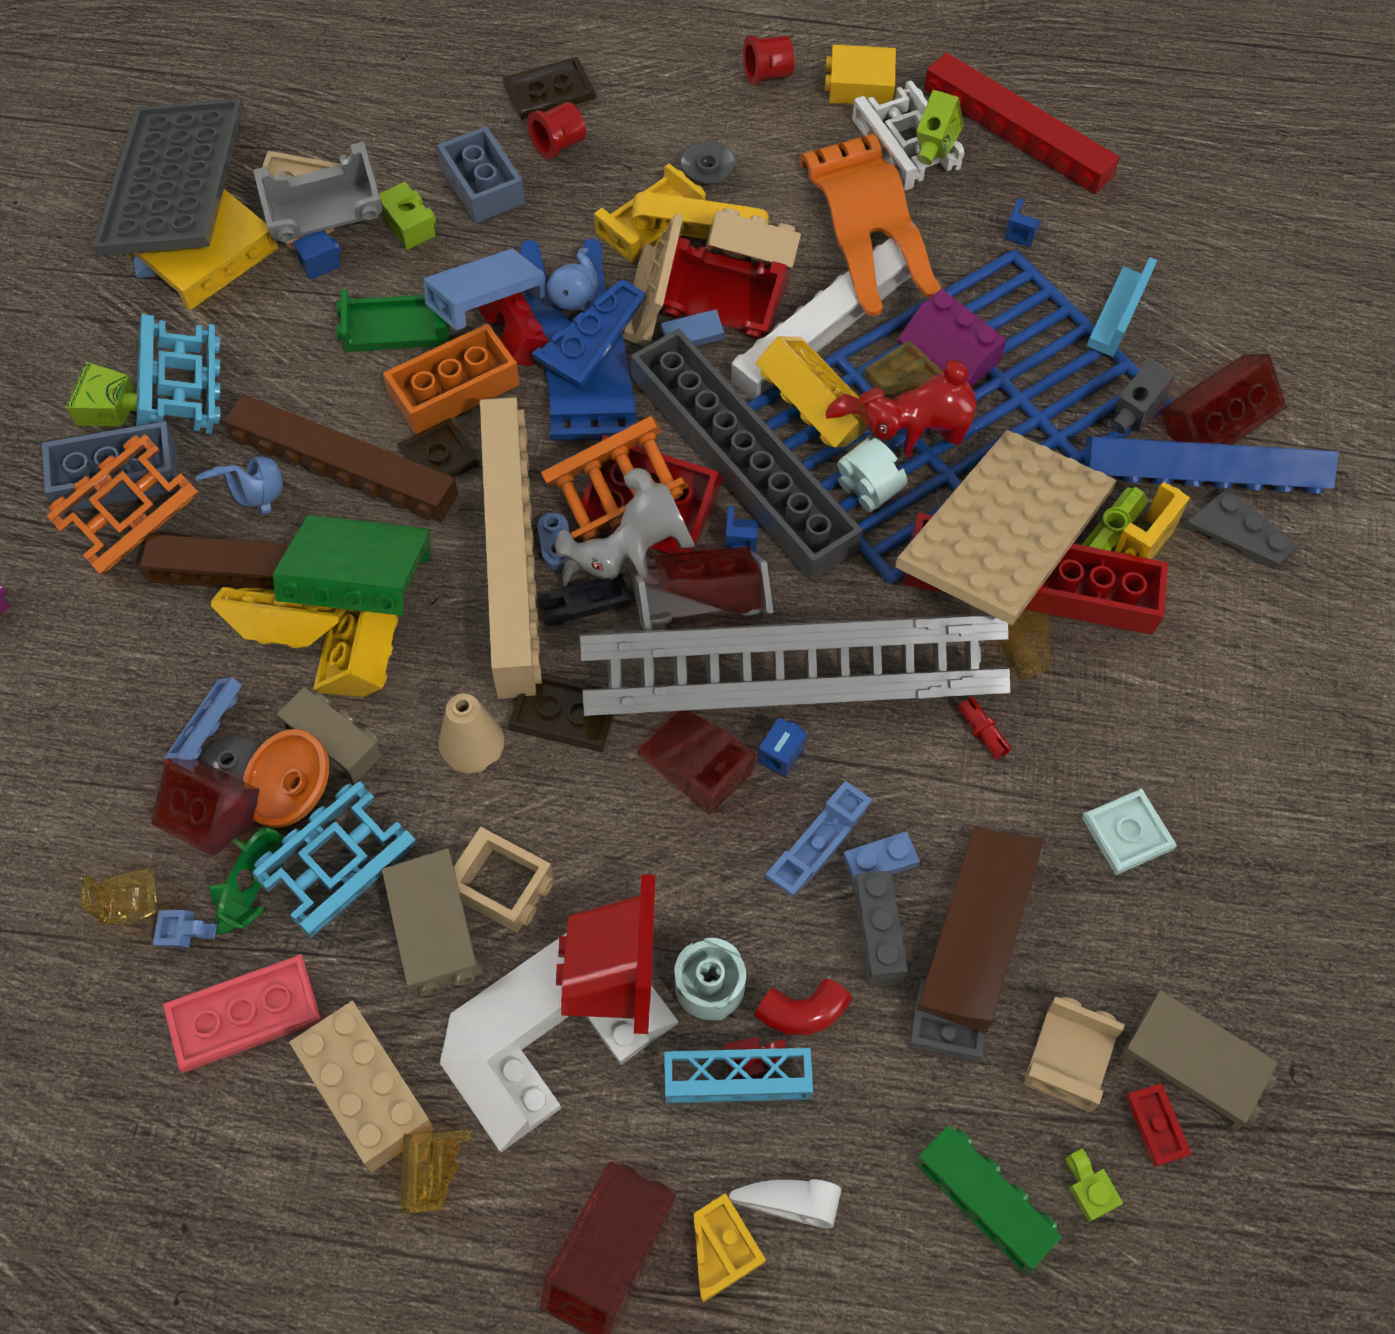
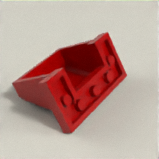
[556,874,655,1034]

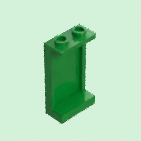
[336,289,450,352]

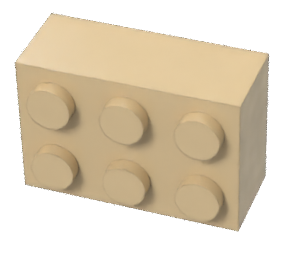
[706,208,801,272]

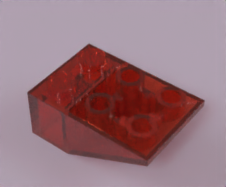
[637,710,756,816]

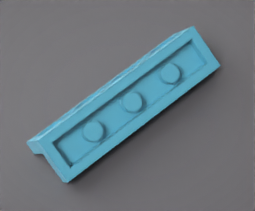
[1086,257,1158,357]
[664,1048,813,1103]

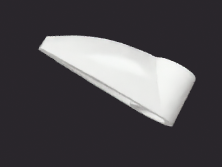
[729,1179,842,1229]

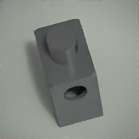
[1110,359,1175,434]

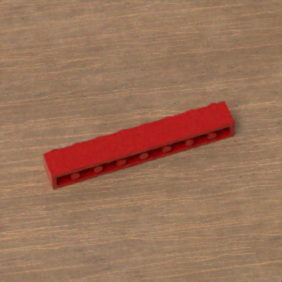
[924,52,1120,195]

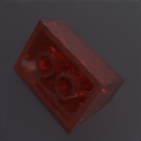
[151,759,260,855]

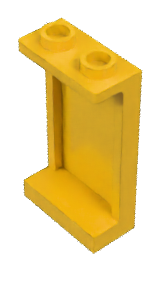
[594,164,706,264]

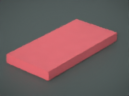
[163,954,322,1073]

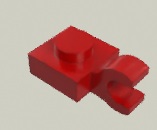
[723,1037,788,1079]

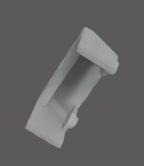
[630,550,774,631]

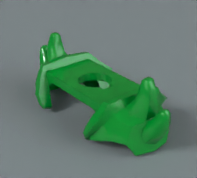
[209,826,284,935]

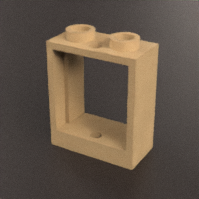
[454,826,555,933]

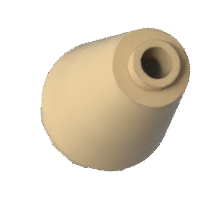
[438,694,504,774]

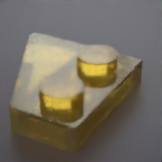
[864,340,943,395]
[401,1128,471,1214]

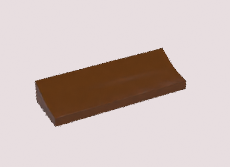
[917,825,1044,1034]

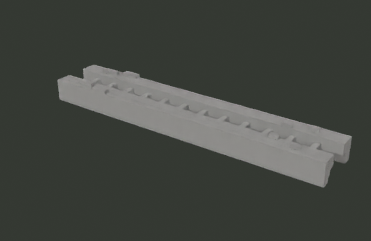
[580,614,1010,716]

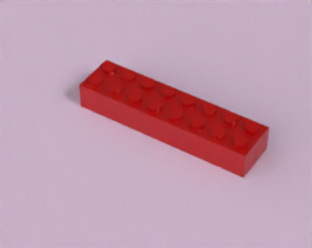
[903,513,1168,635]

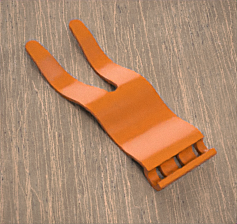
[799,134,941,316]

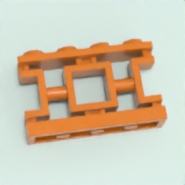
[46,434,199,575]

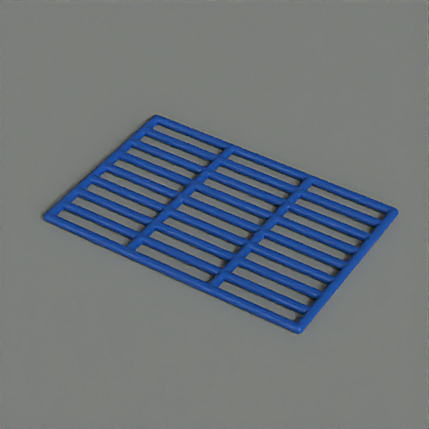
[747,249,1173,583]

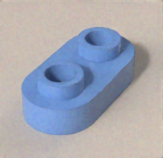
[537,513,570,571]

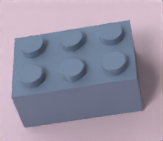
[437,126,525,224]

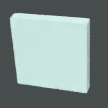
[1082,789,1177,875]

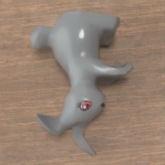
[555,468,695,588]

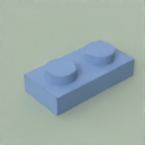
[843,831,920,883]

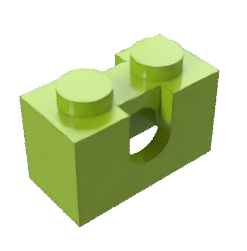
[379,182,436,250]

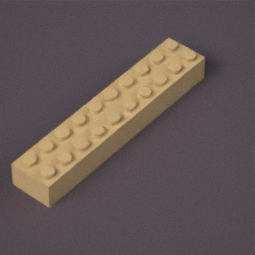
[480,397,542,699]

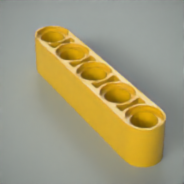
[631,192,769,240]

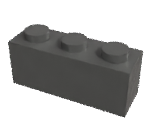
[852,871,908,988]

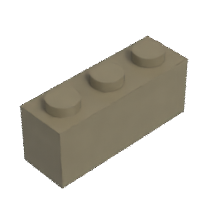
[276,687,382,784]

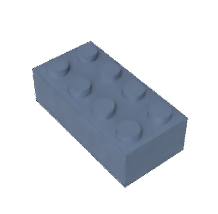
[42,421,181,511]

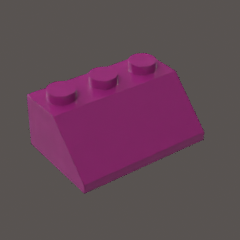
[897,289,1007,386]

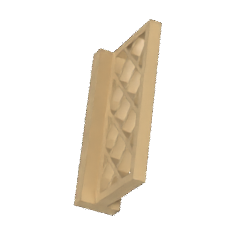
[622,213,683,347]

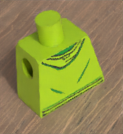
[916,90,964,165]
[66,362,137,426]

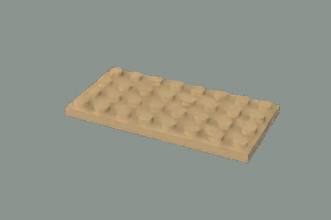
[895,430,1117,625]

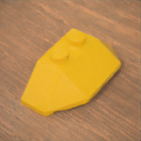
[211,587,347,648]

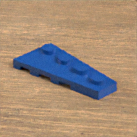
[532,279,646,388]

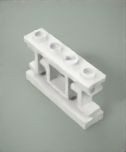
[852,80,964,191]

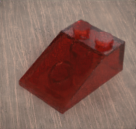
[654,546,761,613]

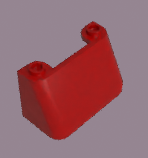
[661,237,790,340]

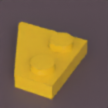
[694,1193,766,1303]

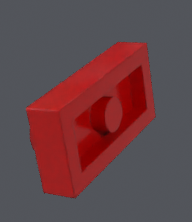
[1125,1083,1192,1168]

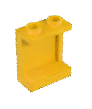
[1114,482,1190,559]

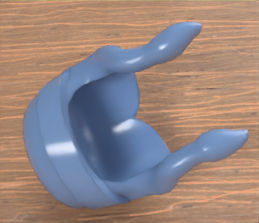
[546,248,598,312]
[196,456,283,515]

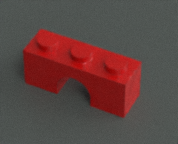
[478,292,549,366]

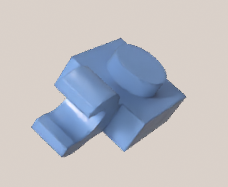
[153,910,217,948]

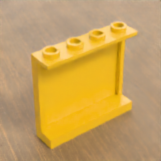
[126,189,279,310]

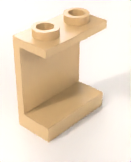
[1022,996,1125,1113]

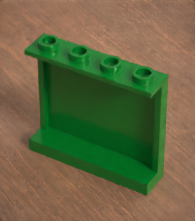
[273,515,431,616]

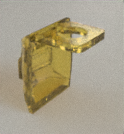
[81,868,157,926]

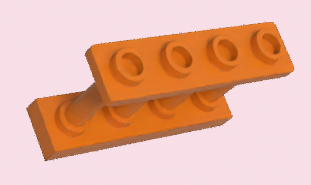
[541,416,688,542]

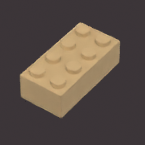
[289,1000,435,1173]

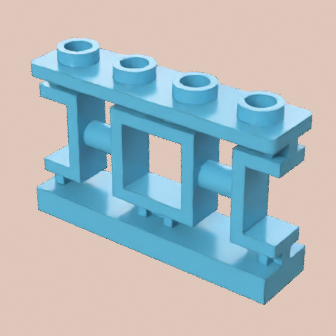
[136,314,220,435]
[252,781,416,939]

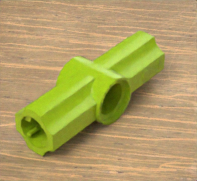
[1082,487,1150,551]

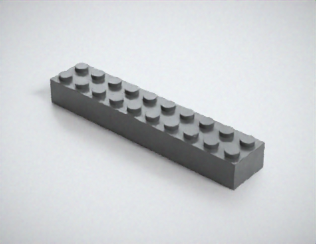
[630,328,863,581]

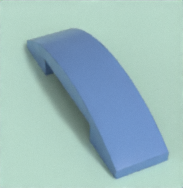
[765,781,873,897]

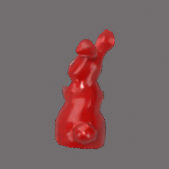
[826,359,976,459]

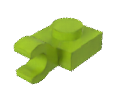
[1065,1148,1124,1223]

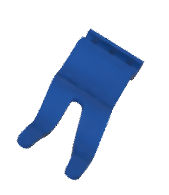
[521,239,636,441]

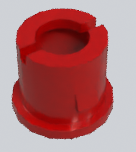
[743,35,795,85]
[527,102,586,160]

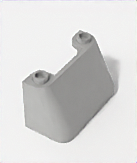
[253,142,383,242]

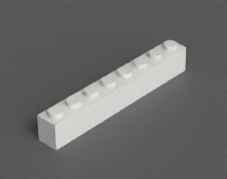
[731,238,911,399]

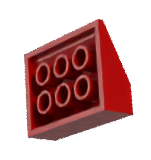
[574,435,724,560]

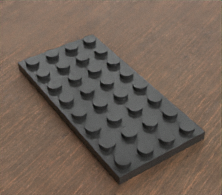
[93,98,244,256]

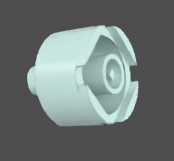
[837,437,907,512]
[674,938,746,1021]

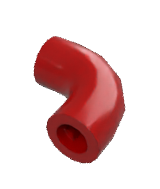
[754,978,853,1036]

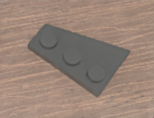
[1184,488,1298,570]

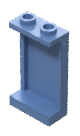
[423,248,546,330]

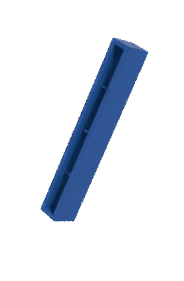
[1084,436,1339,494]

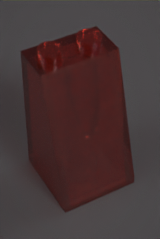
[540,1161,677,1334]

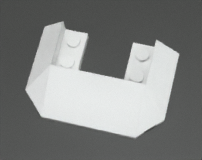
[440,933,678,1153]

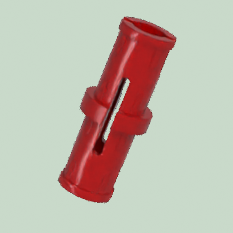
[957,696,1013,760]

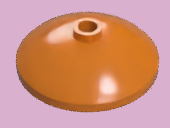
[242,729,329,828]

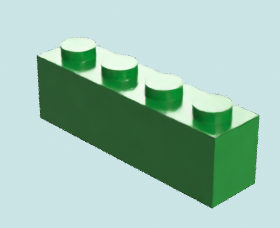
[914,1125,1063,1276]

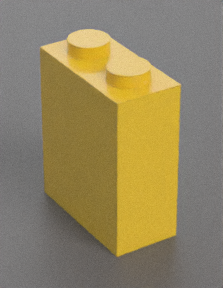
[825,45,896,105]

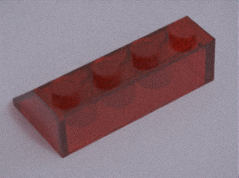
[1160,354,1287,445]

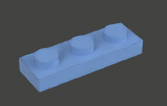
[163,677,242,766]

